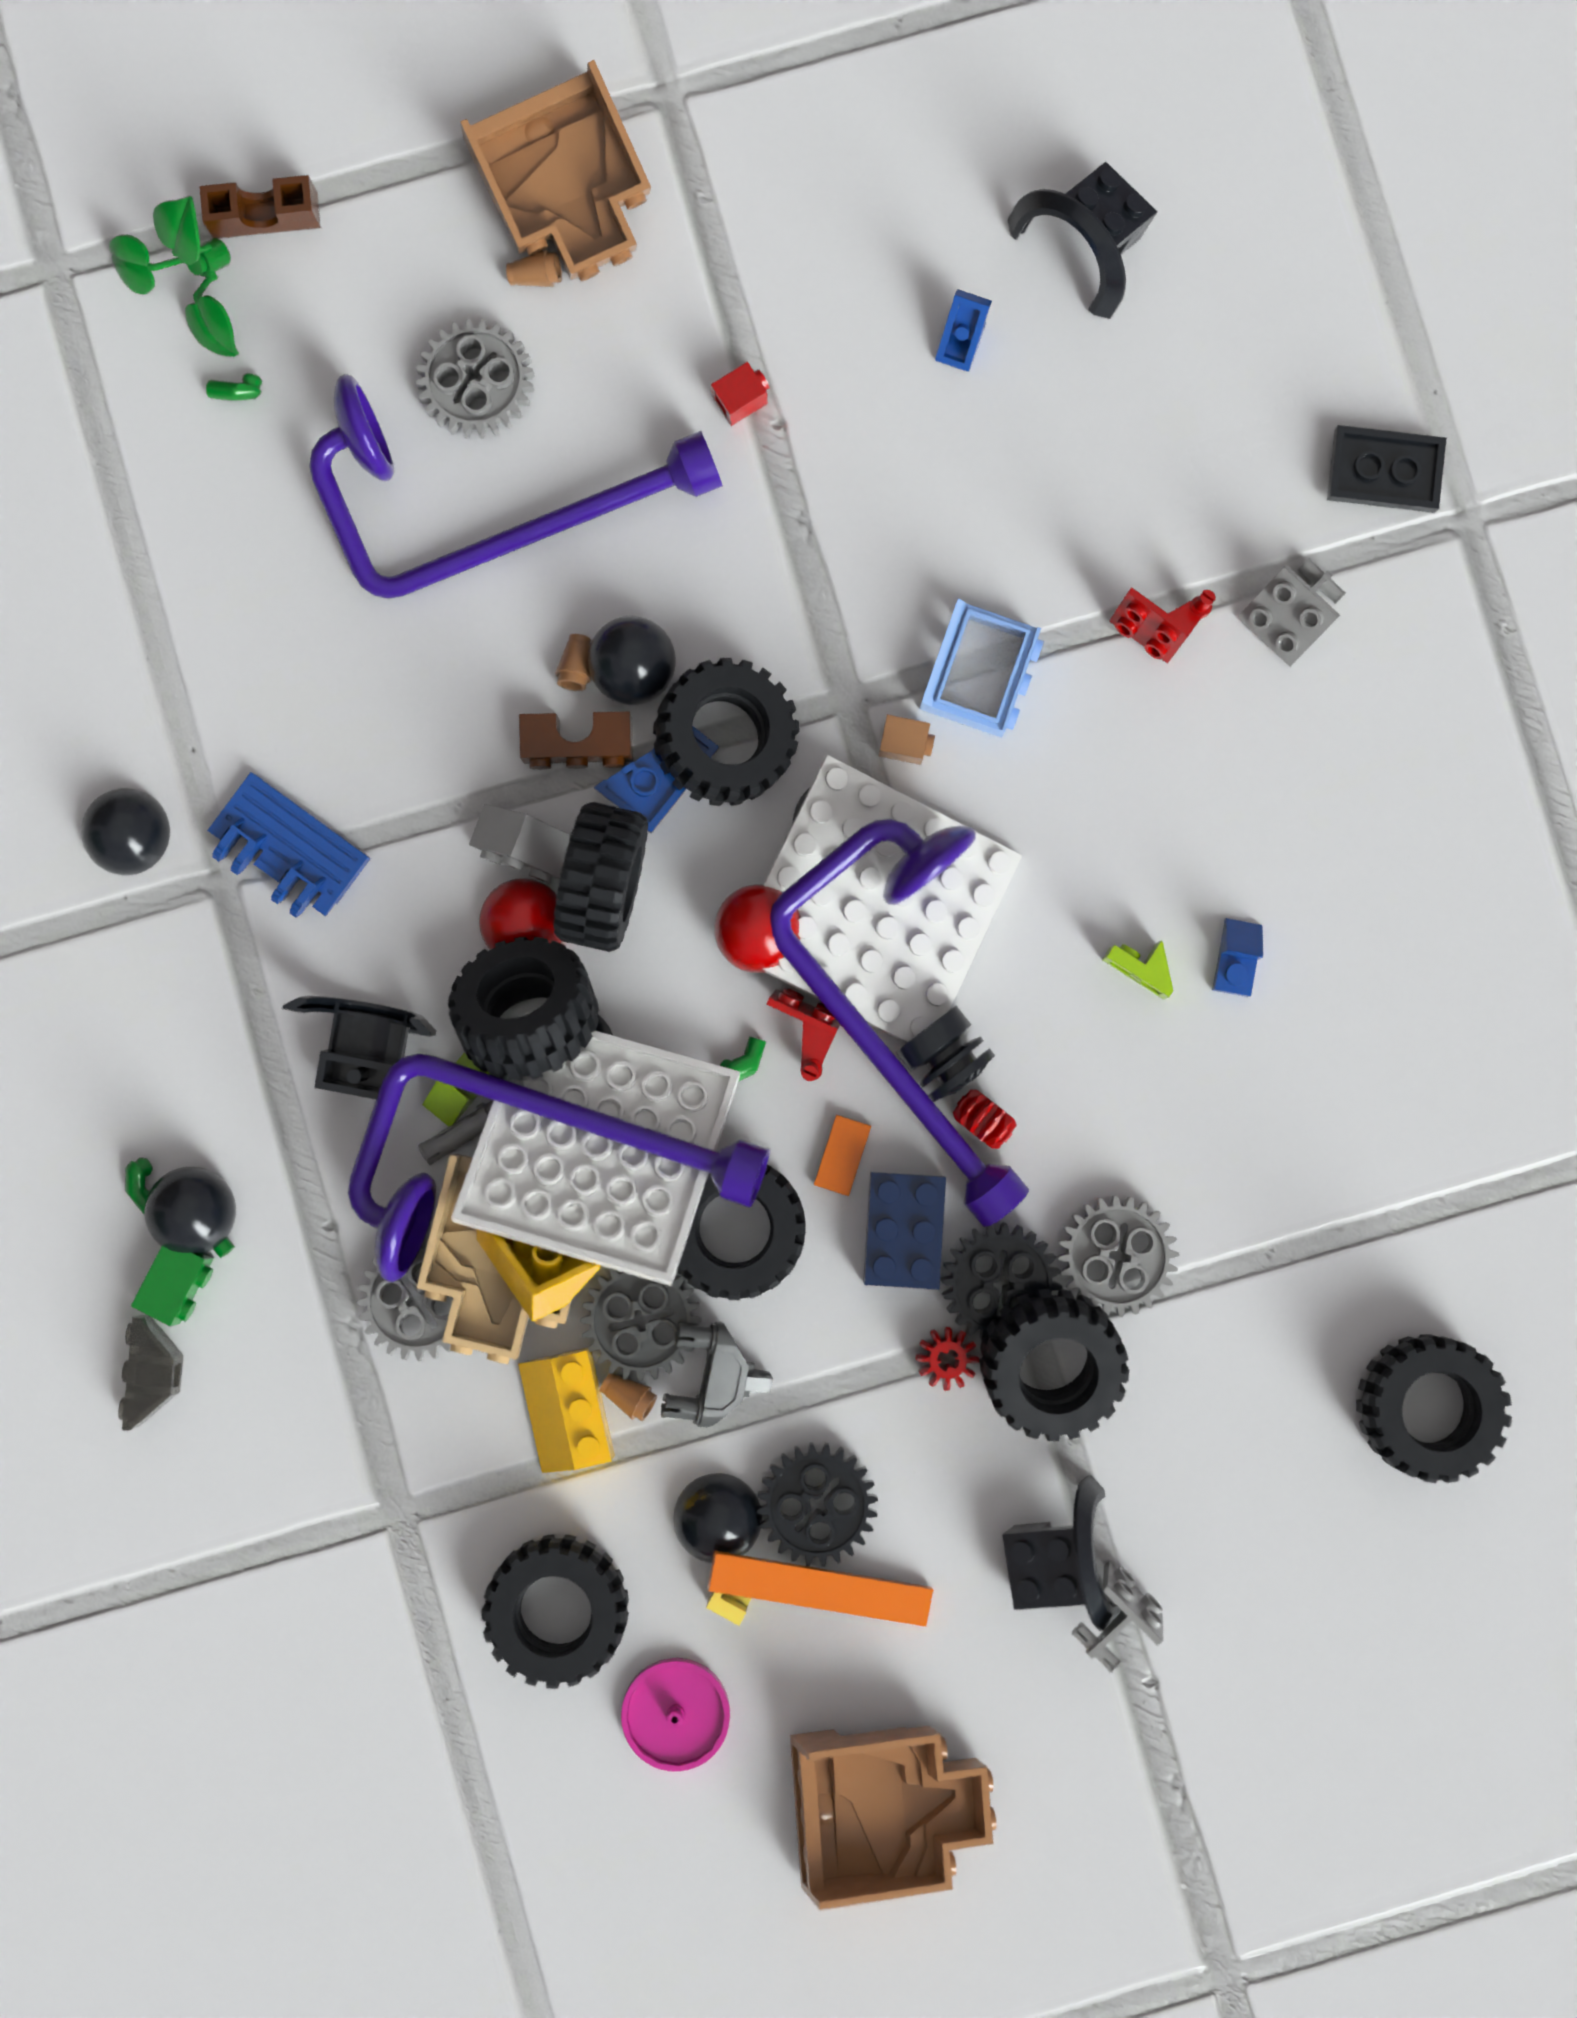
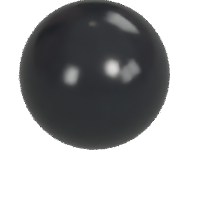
[588,616,676,705]
[81,788,170,875]
[144,1167,236,1254]
[673,1473,762,1563]

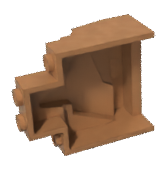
[460,60,651,282]
[790,1726,997,1910]

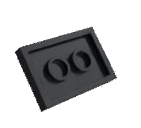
[1327,425,1447,513]

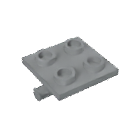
[1237,558,1346,667]
[1071,1561,1163,1672]

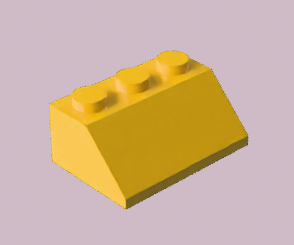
[477,1229,600,1322]
[518,1347,615,1473]

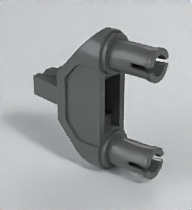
[661,1322,773,1428]

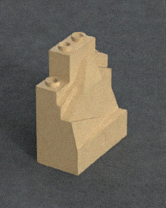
[416,1154,572,1364]

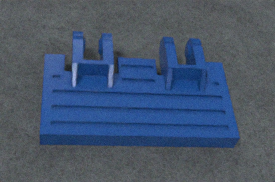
[207,772,371,918]

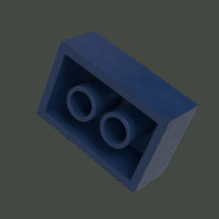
[863,1172,946,1290]

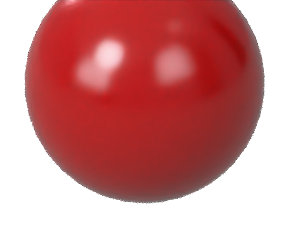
[479,878,562,950]
[714,884,801,973]

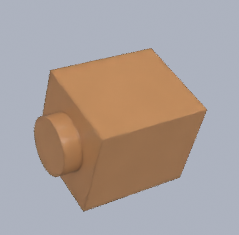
[879,714,935,765]

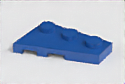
[593,726,719,834]

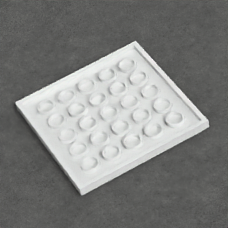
[763,755,1022,1043]
[451,1011,740,1286]

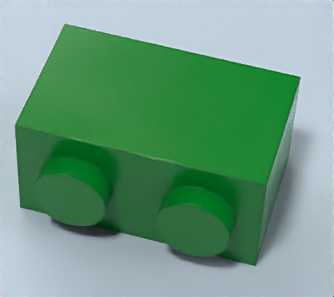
[131,1246,214,1327]

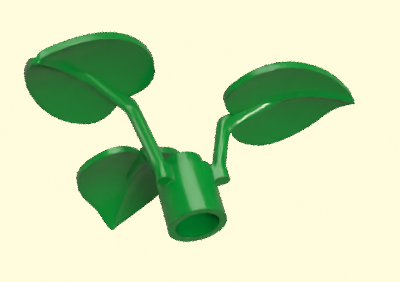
[109,196,239,357]

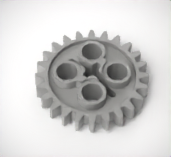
[415,318,535,439]
[1057,1195,1179,1317]
[356,1245,453,1361]

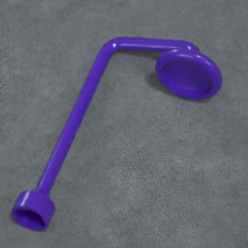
[309,374,723,599]
[770,819,1029,1227]
[348,1053,770,1282]

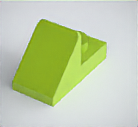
[1102,940,1173,1000]
[422,1052,490,1127]

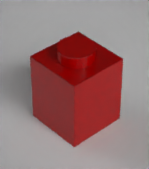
[711,361,770,426]

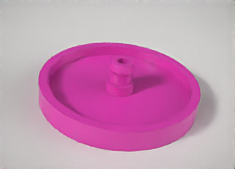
[621,1658,730,1772]

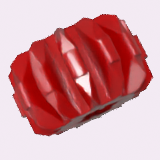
[952,1089,1017,1149]
[915,1326,979,1391]

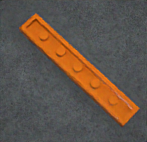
[707,1551,933,1627]

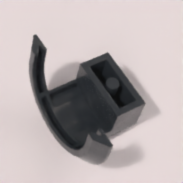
[1007,162,1158,319]
[282,996,437,1099]
[1002,1475,1122,1632]

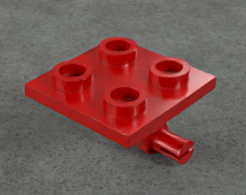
[1109,587,1216,664]
[766,987,840,1081]

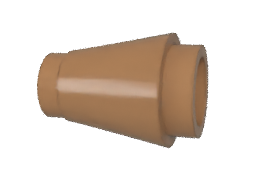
[506,250,562,287]
[555,634,591,691]
[600,1373,657,1421]

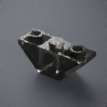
[118,1315,184,1431]

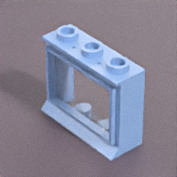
[920,598,1044,738]

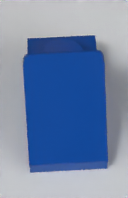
[935,289,992,372]
[1212,918,1263,997]

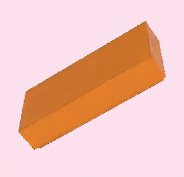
[814,1115,871,1196]

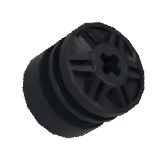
[896,1005,995,1102]

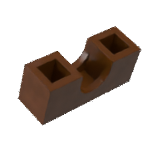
[199,175,321,238]
[519,711,633,770]

